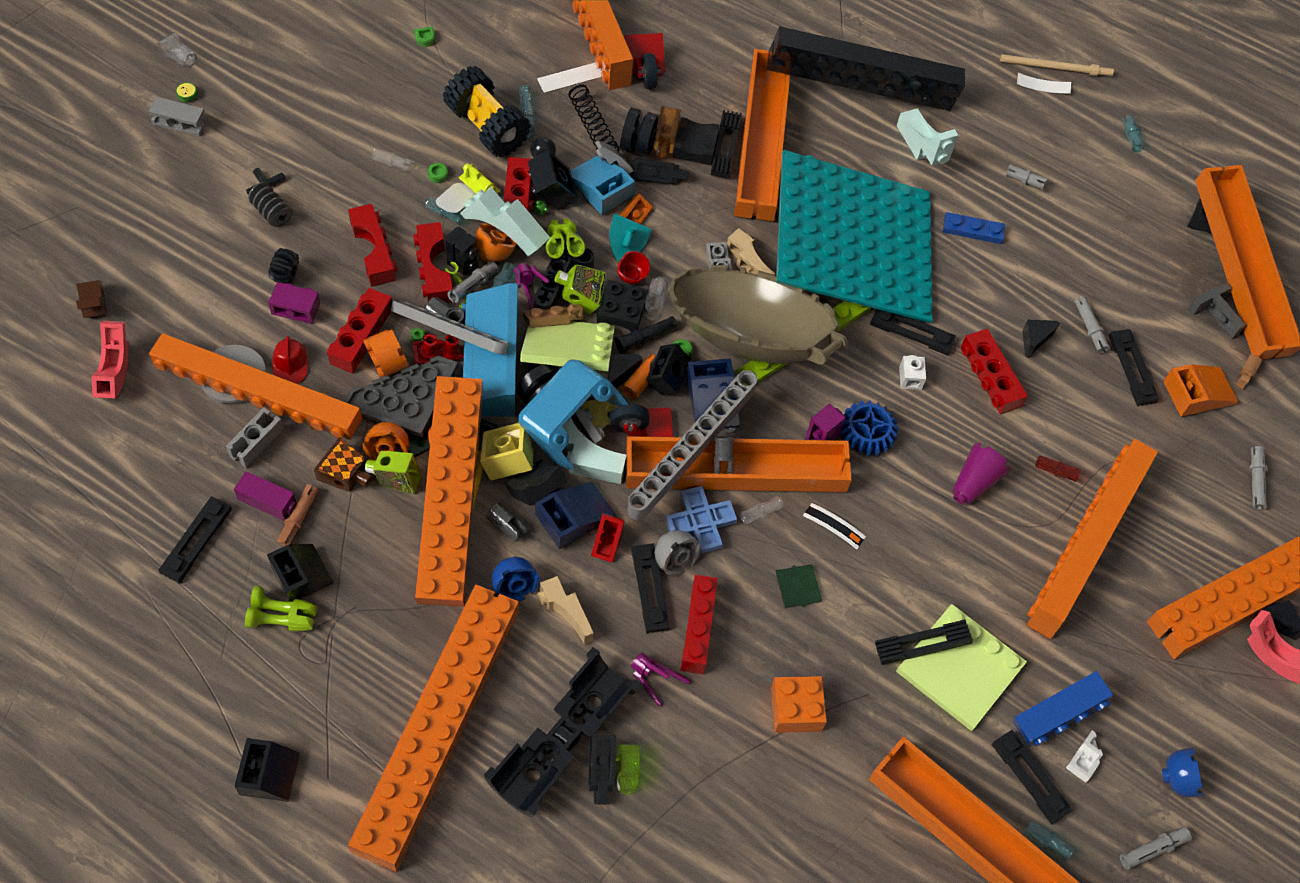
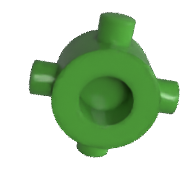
[533,201,548,215]
[409,328,427,342]

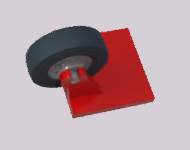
[624,33,666,89]
[610,404,673,437]

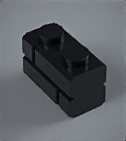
[445,227,479,276]

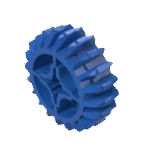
[840,400,899,457]

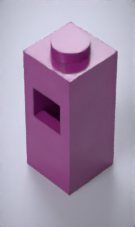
[234,471,297,521]

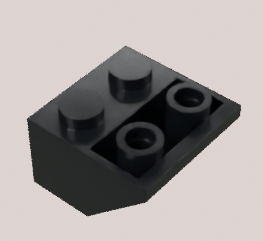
[267,544,333,602]
[234,738,300,802]

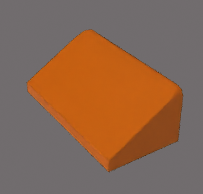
[619,193,653,224]

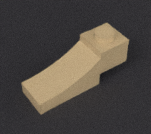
[727,228,775,275]
[537,576,593,645]

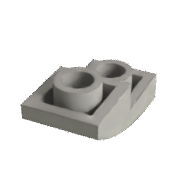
[595,140,634,174]
[705,242,732,270]

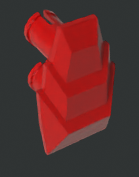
[412,334,464,365]

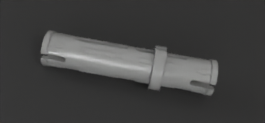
[448,261,498,303]
[1074,296,1110,354]
[1249,446,1268,510]
[1120,826,1192,870]

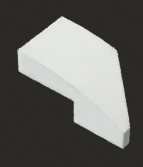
[1066,730,1103,783]

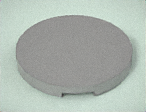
[201,345,266,404]

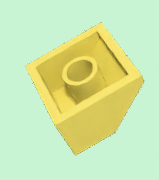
[480,423,533,481]

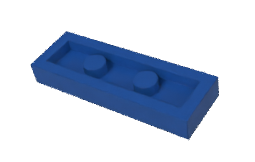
[942,212,1005,244]

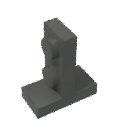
[1188,282,1246,339]

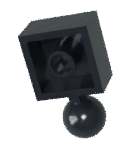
[528,137,578,211]

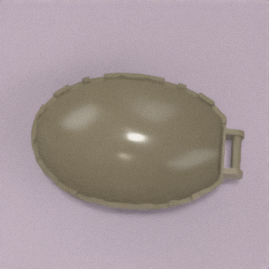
[670,265,848,365]

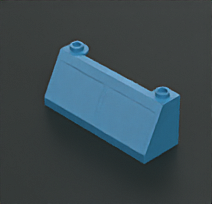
[462,283,518,417]

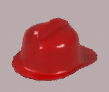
[272,336,308,384]

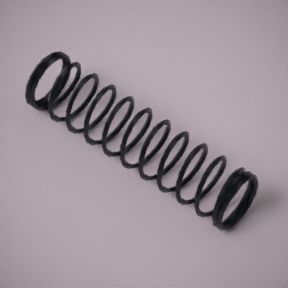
[568,84,620,160]

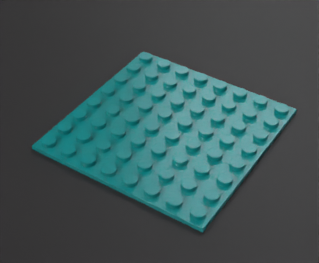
[776,150,932,323]

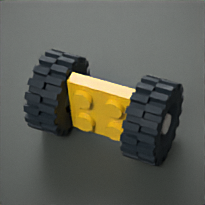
[443,66,531,158]

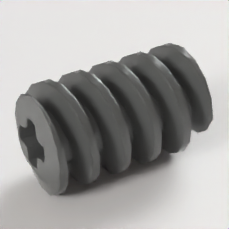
[248,182,293,227]

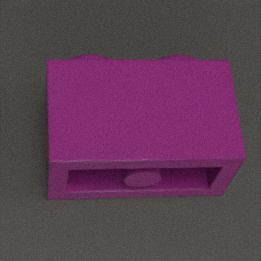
[268,282,321,324]
[805,403,845,441]

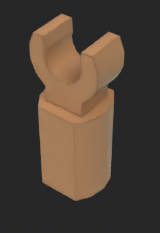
[1235,354,1262,390]

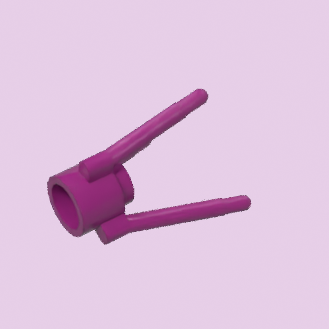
[513,263,549,309]
[631,652,691,707]

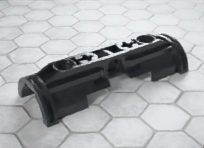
[484,647,642,817]

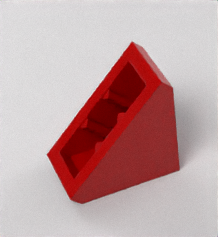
[591,513,625,563]

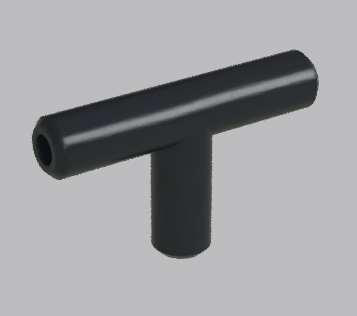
[246,168,286,195]

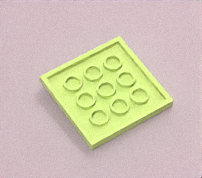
[520,321,615,371]
[896,604,1027,731]

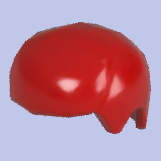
[617,251,650,285]

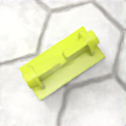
[459,163,501,194]

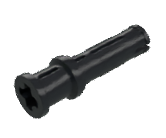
[615,316,678,354]

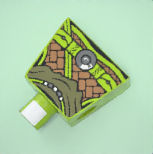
[555,265,606,315]
[365,451,422,494]

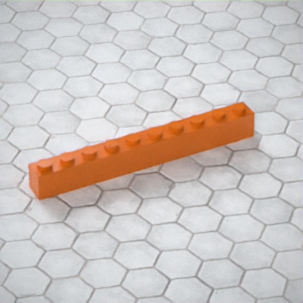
[149,333,363,440]

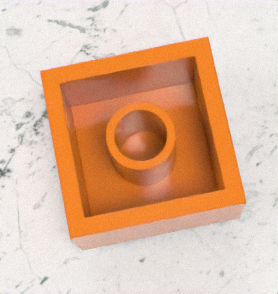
[771,676,827,733]

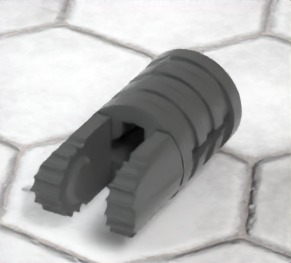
[714,436,734,474]
[486,503,529,541]

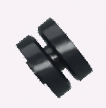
[620,107,659,157]
[516,364,559,404]

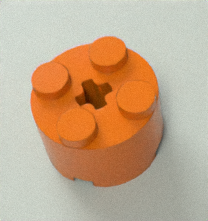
[363,328,409,378]

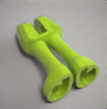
[546,219,585,258]
[245,585,318,632]

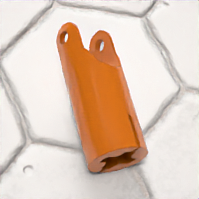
[621,354,655,400]

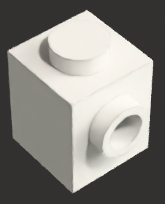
[899,355,926,390]

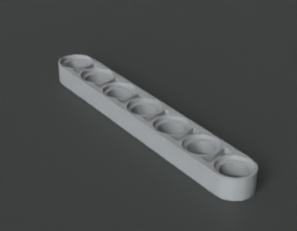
[390,299,509,355]

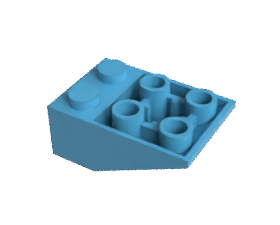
[571,155,635,215]

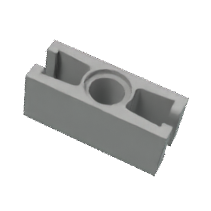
[148,97,207,137]
[226,407,284,469]

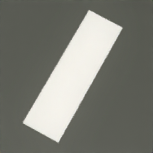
[537,63,601,92]

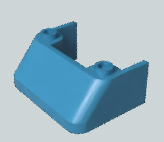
[519,359,628,470]

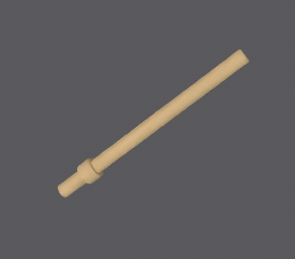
[1000,54,1114,76]

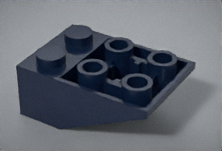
[687,358,740,430]
[535,481,617,550]

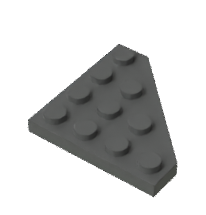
[344,356,459,437]

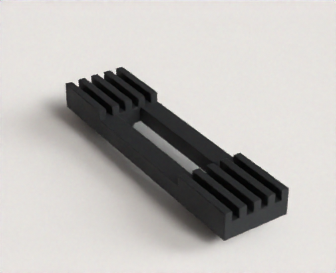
[710,110,742,179]
[870,309,956,356]
[1109,329,1159,406]
[158,496,232,584]
[631,543,670,634]
[875,619,973,665]
[991,730,1073,825]

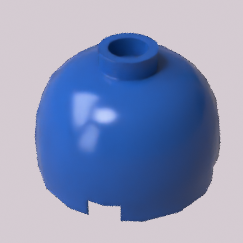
[492,556,540,602]
[1162,748,1203,797]

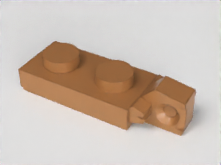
[523,304,584,328]

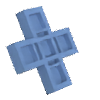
[665,486,737,554]

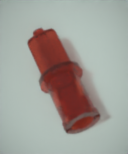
[1035,456,1081,482]

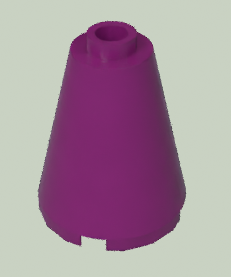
[952,443,1011,505]

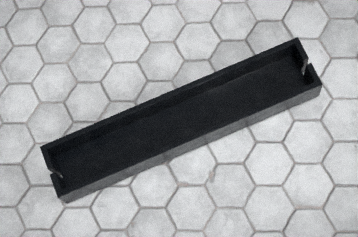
[767,26,965,111]

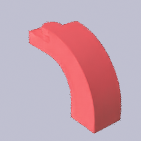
[92,321,129,399]
[1247,610,1300,684]

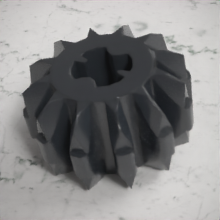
[268,248,299,284]

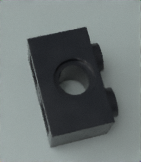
[646,343,691,395]

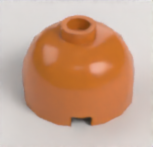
[474,223,517,262]
[363,422,410,460]

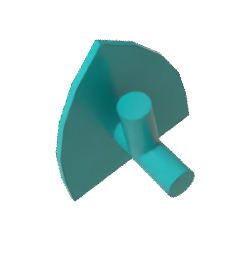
[609,213,652,263]

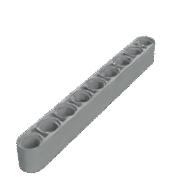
[627,370,757,520]

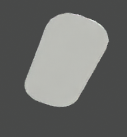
[436,183,476,213]

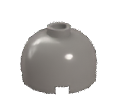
[654,530,701,577]

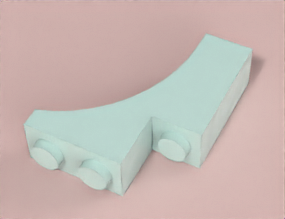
[897,108,958,166]
[460,187,550,256]
[561,418,627,484]

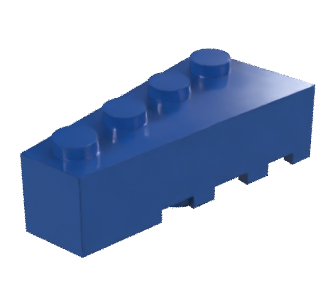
[1013,671,1113,747]

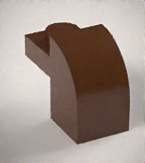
[76,280,106,318]

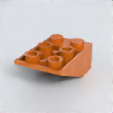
[1163,364,1239,417]

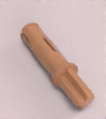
[277,484,319,546]

